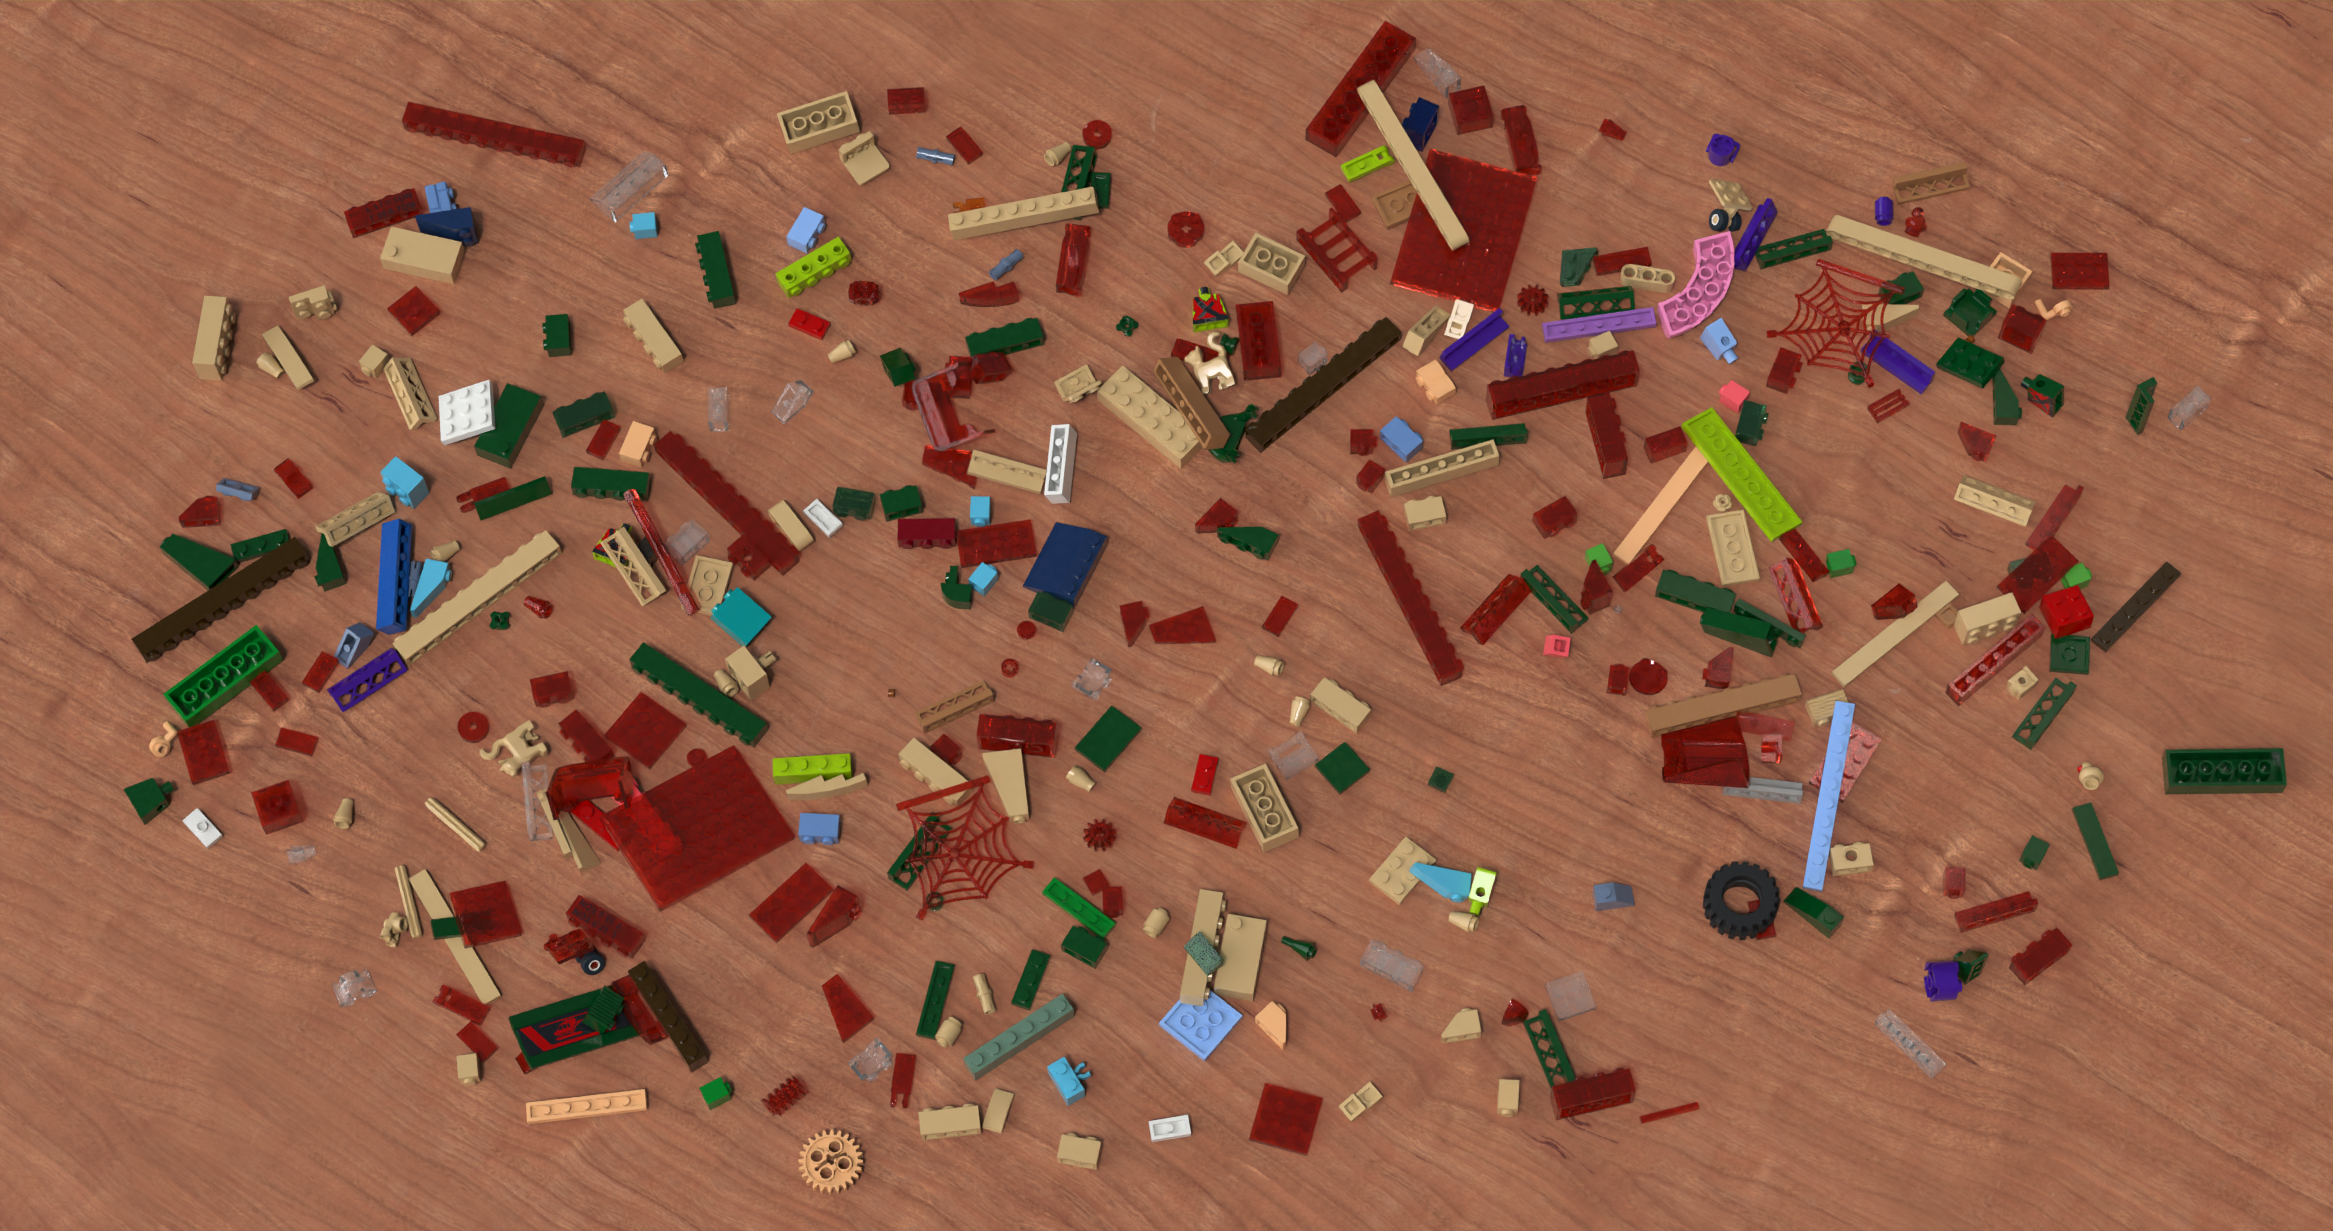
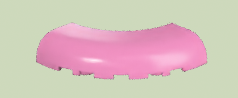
[1657,231,1734,339]

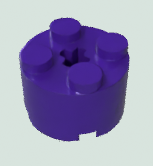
[1924,960,1962,1002]

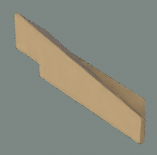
[536,787,601,873]

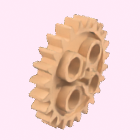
[798,1129,864,1195]

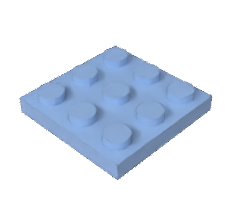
[1159,990,1243,1062]

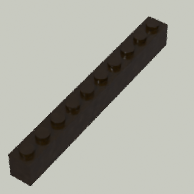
[1245,317,1401,453]
[131,537,310,663]

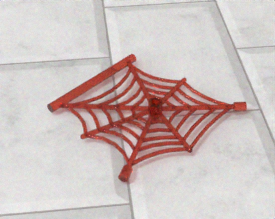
[1767,259,1905,388]
[896,775,1034,921]

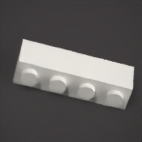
[1044,424,1077,504]

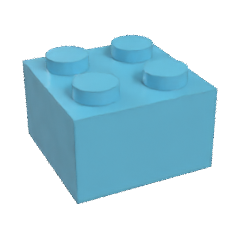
[380,456,429,509]

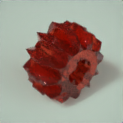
[848,280,880,306]
[1517,284,1548,316]
[1083,818,1116,852]

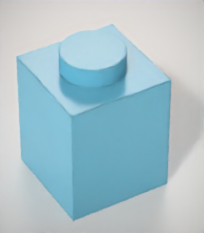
[630,212,658,239]
[970,496,991,527]
[968,562,998,597]

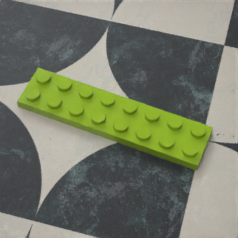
[1681,407,1802,542]

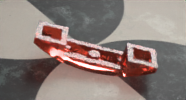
[611,975,668,1045]

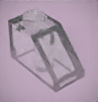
[771,380,814,424]

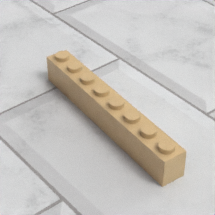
[948,187,1099,241]

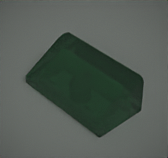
[1184,932,1224,976]

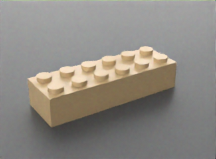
[1097,366,1203,469]

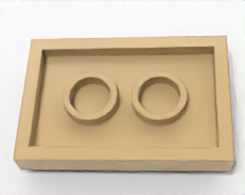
[681,555,734,616]
[1369,837,1436,905]

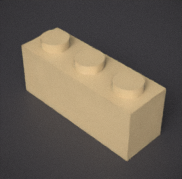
[1310,677,1371,734]
[918,1104,981,1141]

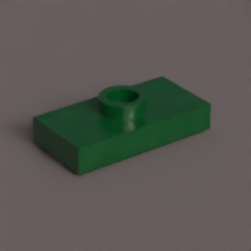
[1091,172,1111,209]

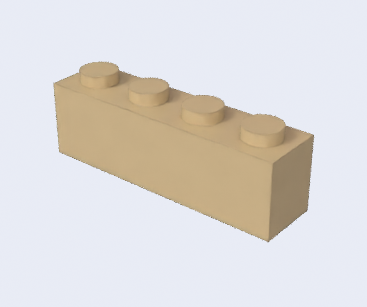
[623,299,684,373]
[898,738,973,807]

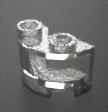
[1071,658,1112,701]
[332,970,377,1007]
[848,1037,894,1083]

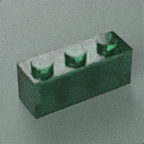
[552,391,615,438]

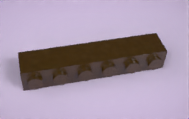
[628,961,708,1073]

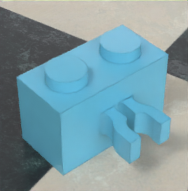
[1047,1057,1091,1106]

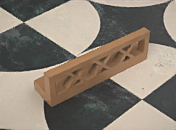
[1892,162,1970,205]
[914,680,994,734]

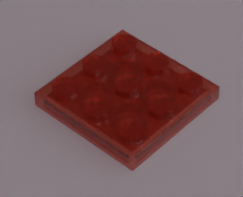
[604,692,686,770]
[448,881,522,948]
[1249,1083,1323,1156]

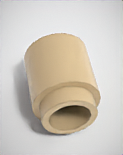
[1143,908,1170,938]
[935,1017,962,1048]

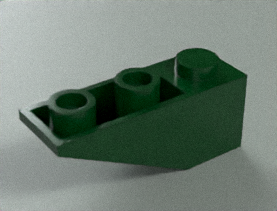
[1217,527,1279,560]

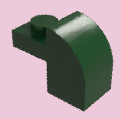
[941,566,972,610]

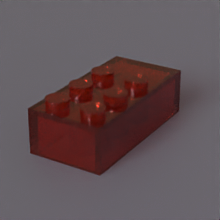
[1235,301,1281,381]
[1585,392,1628,479]
[976,714,1058,758]
[1550,1068,1636,1120]

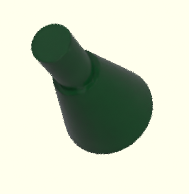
[1281,936,1317,961]

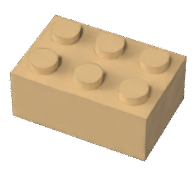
[1238,233,1305,295]
[1954,592,2021,645]

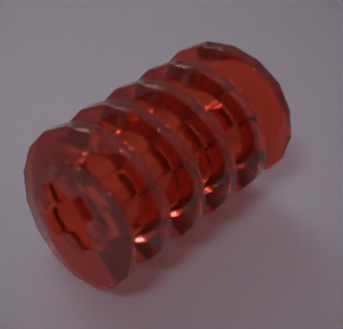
[761,1075,806,1116]

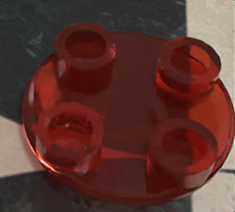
[1629,658,1668,695]

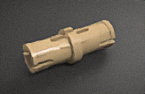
[973,974,996,1015]

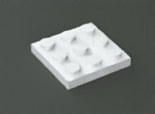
[439,380,495,445]

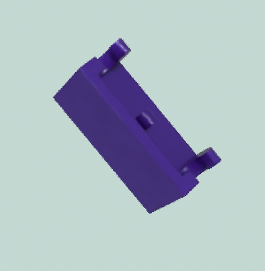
[1504,334,1527,379]

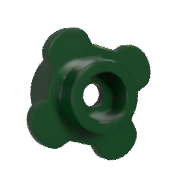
[1116,316,1138,337]
[489,611,509,630]

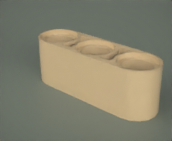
[1620,264,1675,293]
[767,500,814,552]

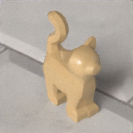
[1185,331,1236,395]
[479,720,548,777]

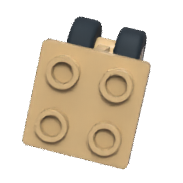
[1709,179,1753,232]

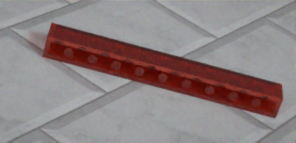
[402,102,586,168]
[654,430,800,576]
[1357,510,1464,686]

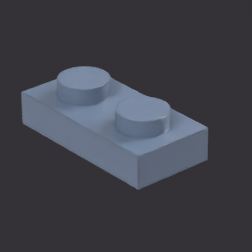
[216,478,259,501]

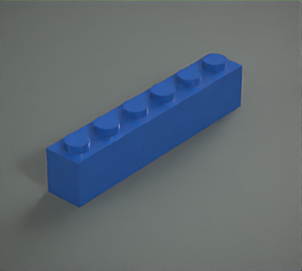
[376,519,412,635]

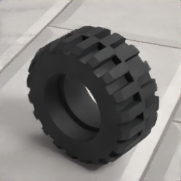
[1703,861,1780,940]

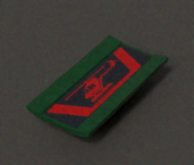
[508,984,640,1070]

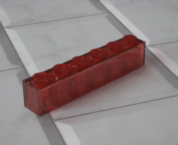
[1945,614,2045,706]

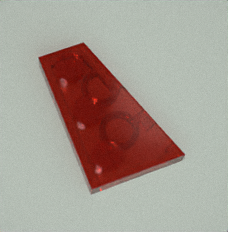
[1149,606,1216,644]
[822,974,874,1043]

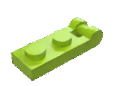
[1341,145,1395,183]

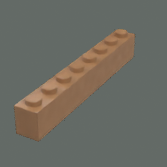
[1645,674,1802,738]

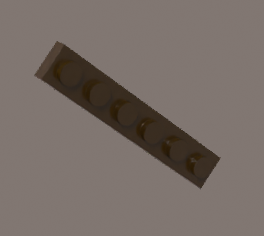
[2091,561,2181,653]

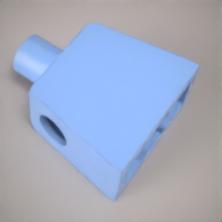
[1700,318,1738,365]

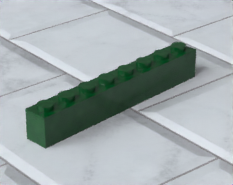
[629,642,768,748]

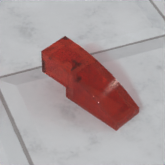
[958,281,1020,307]

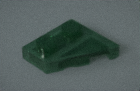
[1559,247,1599,287]

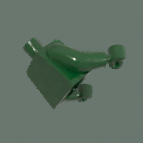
[1208,404,1259,464]

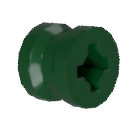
[1220,333,1239,356]
[1848,361,1868,385]

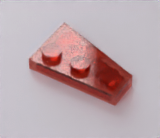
[922,445,977,490]

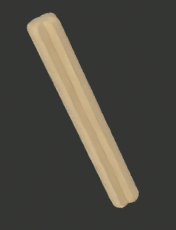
[425,797,486,852]
[395,865,422,939]

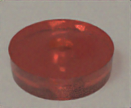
[1082,120,1112,149]
[457,712,489,743]

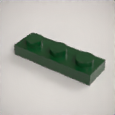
[230,529,289,564]
[1011,949,1051,1011]

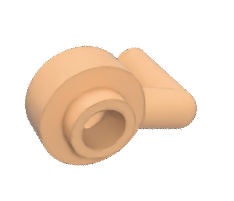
[2034,299,2073,321]
[149,721,177,757]

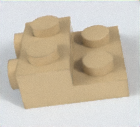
[289,285,337,320]

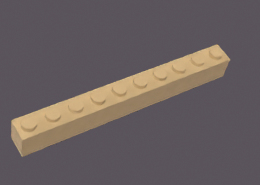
[392,530,562,667]

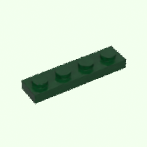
[1733,598,1806,648]

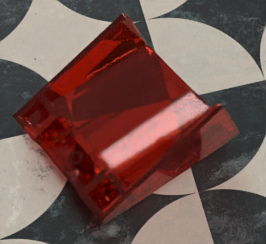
[1661,716,1750,788]

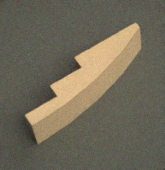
[262,325,314,390]
[786,773,868,801]

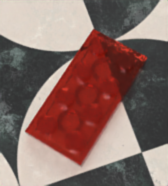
[956,519,1037,568]
[1997,535,2079,614]
[1809,722,1882,803]
[749,863,833,943]

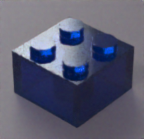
[1402,97,1439,152]

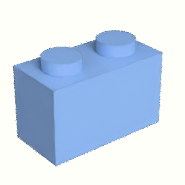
[786,207,826,254]

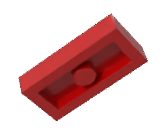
[788,308,830,340]
[1191,754,1219,796]

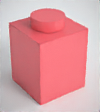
[1719,380,1750,413]
[1543,634,1571,658]

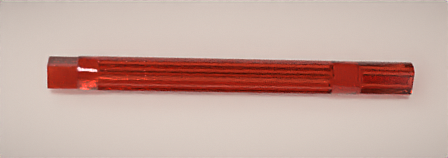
[623,489,700,616]

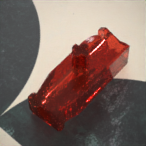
[1501,105,1542,177]
[1056,224,1091,298]

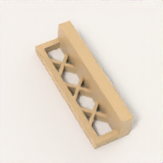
[383,358,437,430]
[967,450,1047,494]
[1954,475,2035,527]
[315,492,395,547]
[600,527,666,607]

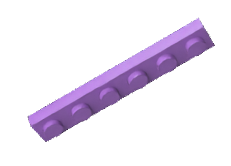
[1542,307,1656,343]

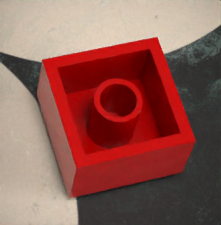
[2039,585,2094,639]

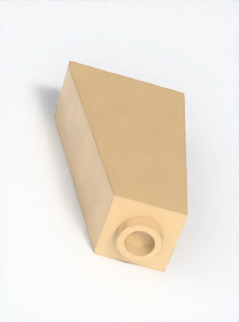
[982,749,1029,824]

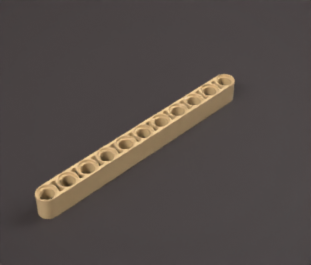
[1357,80,1470,251]
[1826,215,2022,300]

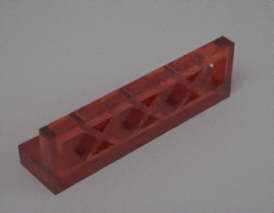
[2025,484,2084,555]
[1769,558,1823,634]
[1460,574,1531,645]
[1164,797,1247,849]
[1954,891,2038,933]

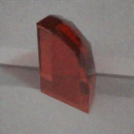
[1502,998,1529,1027]

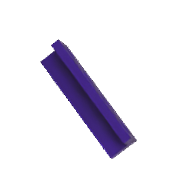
[1734,198,1778,271]
[1439,308,1509,372]
[1861,329,1935,395]
[327,648,407,712]

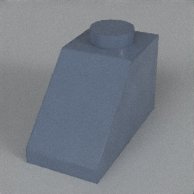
[333,622,374,669]
[1592,882,1635,911]

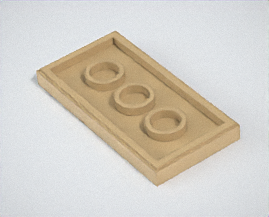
[1706,509,1760,587]

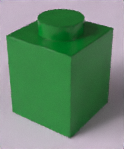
[1825,549,1856,578]
[699,1077,732,1110]

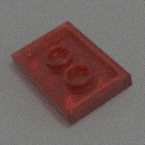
[2050,253,2109,290]
[177,720,230,785]

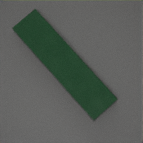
[474,476,552,521]
[2072,803,2119,881]
[916,961,955,1040]

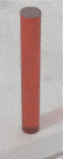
[1639,1102,1699,1124]

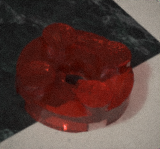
[1167,211,1204,248]

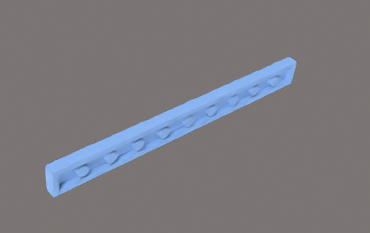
[1803,701,1855,892]

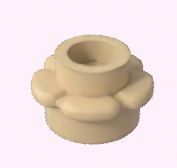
[1713,494,1732,512]

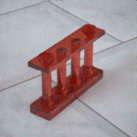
[1296,207,1378,293]

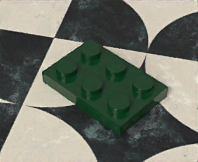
[1936,337,2005,389]

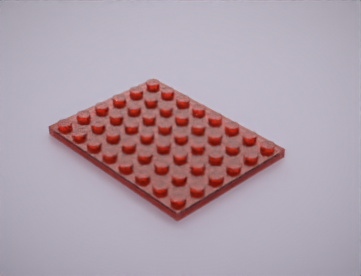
[1390,149,1537,312]
[600,745,795,912]

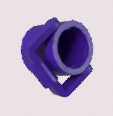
[1706,133,1740,166]

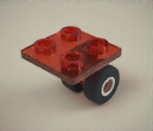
[545,929,605,975]

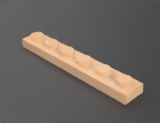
[526,1089,647,1124]

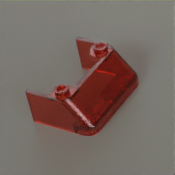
[912,361,995,451]
[546,756,634,820]

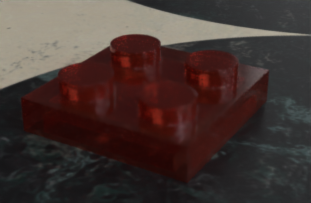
[387,286,440,336]

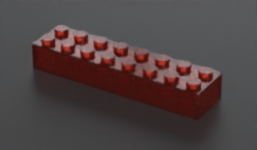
[1305,20,1416,158]
[1486,350,1640,420]

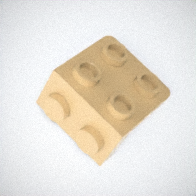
[838,131,890,185]
[1053,364,1102,403]

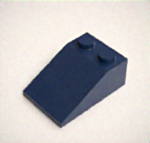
[415,207,478,247]

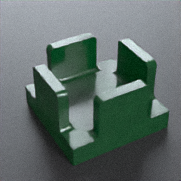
[1943,288,1997,337]

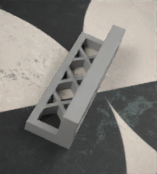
[1722,774,1803,804]

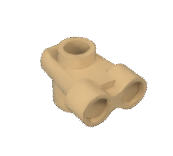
[380,912,408,947]

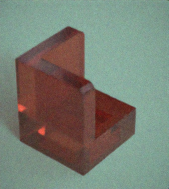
[1761,734,1782,763]

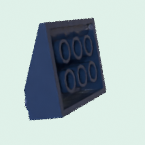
[1023,522,1107,609]

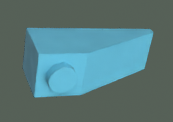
[410,559,452,618]
[1409,862,1471,903]

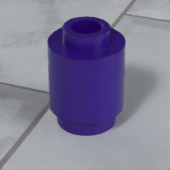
[1875,197,1894,226]

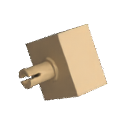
[725,646,776,701]

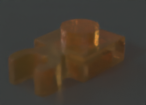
[953,197,985,213]

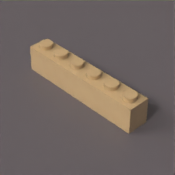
[1385,440,1499,497]
[1180,889,1226,1006]

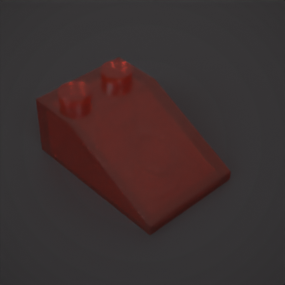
[807,885,861,948]

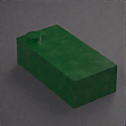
[474,383,544,469]

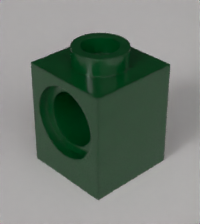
[2019,835,2050,870]

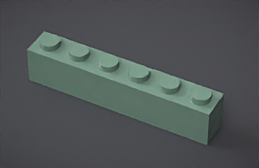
[963,994,1074,1081]

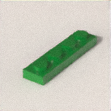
[1042,877,1116,939]

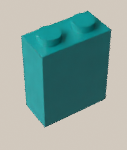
[710,587,772,648]

